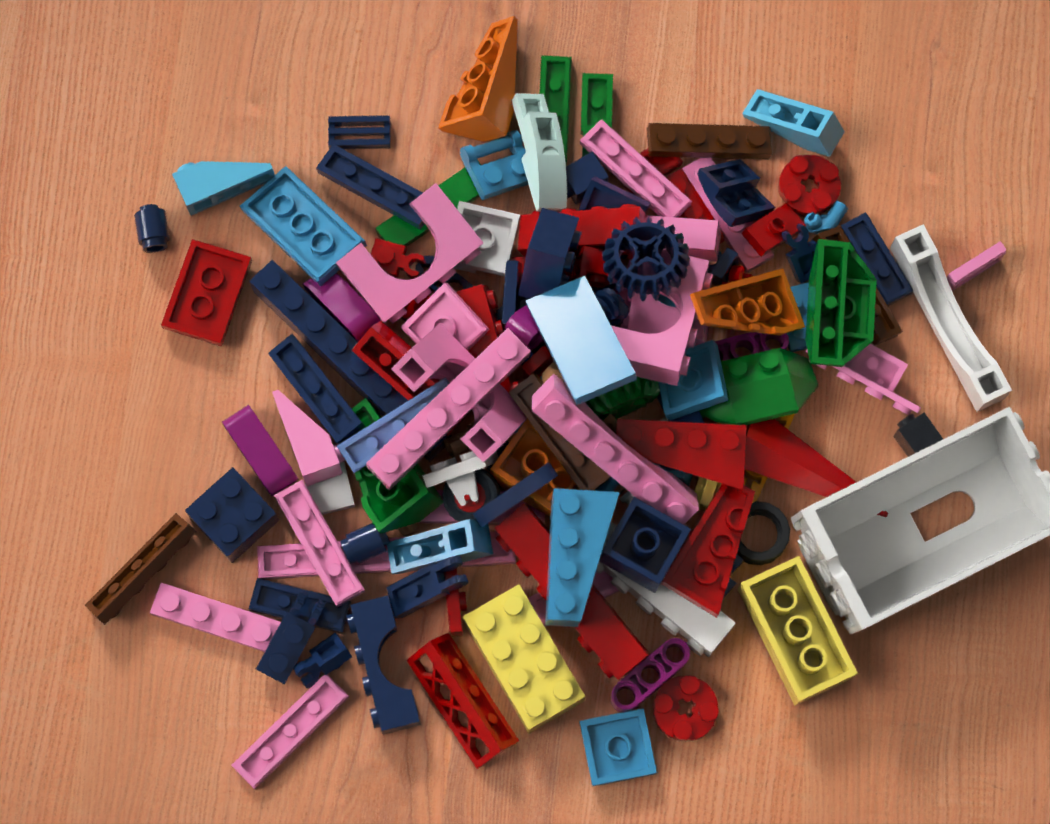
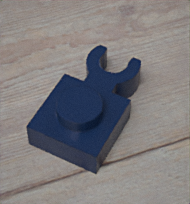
[782,223,817,284]

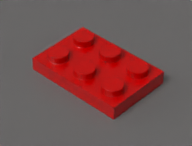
[161,239,253,347]

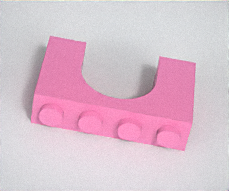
[335,183,483,324]
[623,215,721,348]
[611,250,713,386]
[391,323,527,463]

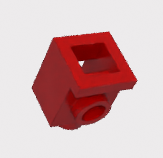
[572,246,610,288]

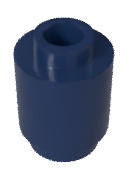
[134,204,170,253]
[340,523,390,564]

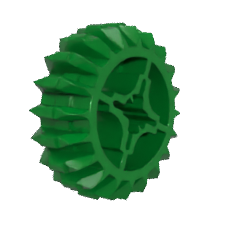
[585,376,660,421]

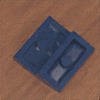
[697,159,775,227]

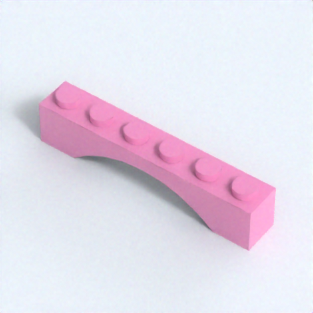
[366,328,531,491]
[532,374,699,525]

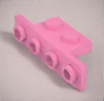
[806,344,921,415]

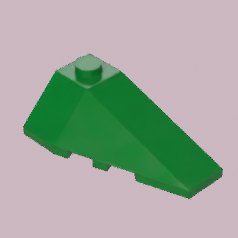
[352,398,443,534]

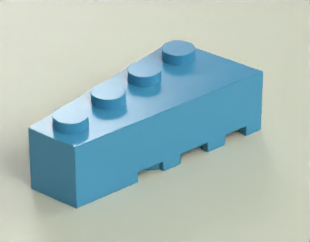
[545,488,620,627]

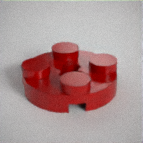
[778,154,841,217]
[653,675,719,741]

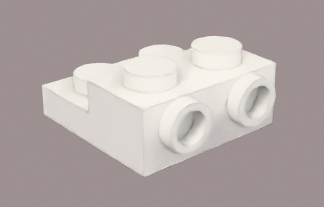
[453,201,520,276]

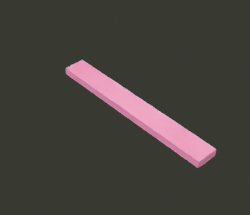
[257,531,516,580]

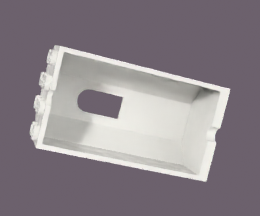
[791,407,1050,634]

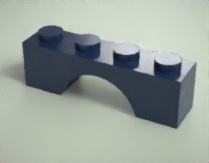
[346,595,421,735]

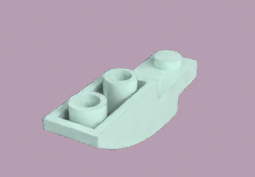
[511,93,567,212]

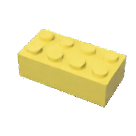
[737,556,858,706]
[463,584,586,734]

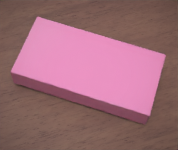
[947,241,1006,291]

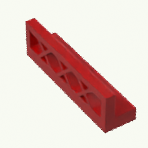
[406,632,519,769]

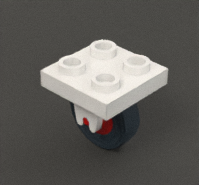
[423,451,501,522]

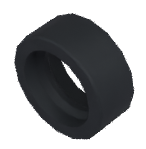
[737,501,790,565]

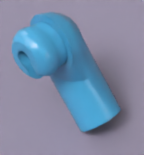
[804,201,848,234]

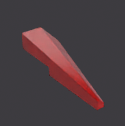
[745,419,888,517]

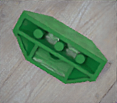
[805,239,877,367]
[699,348,818,425]

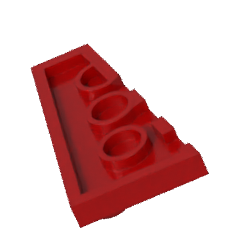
[616,419,747,490]
[661,484,755,618]

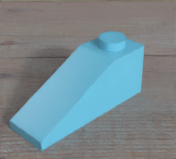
[742,89,845,157]
[172,161,275,216]

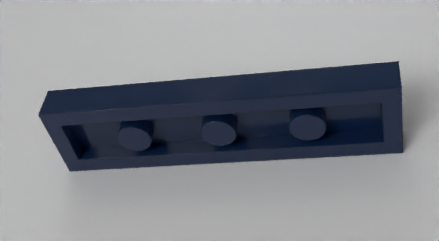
[316,144,425,230]
[268,334,366,445]

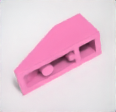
[272,390,345,487]

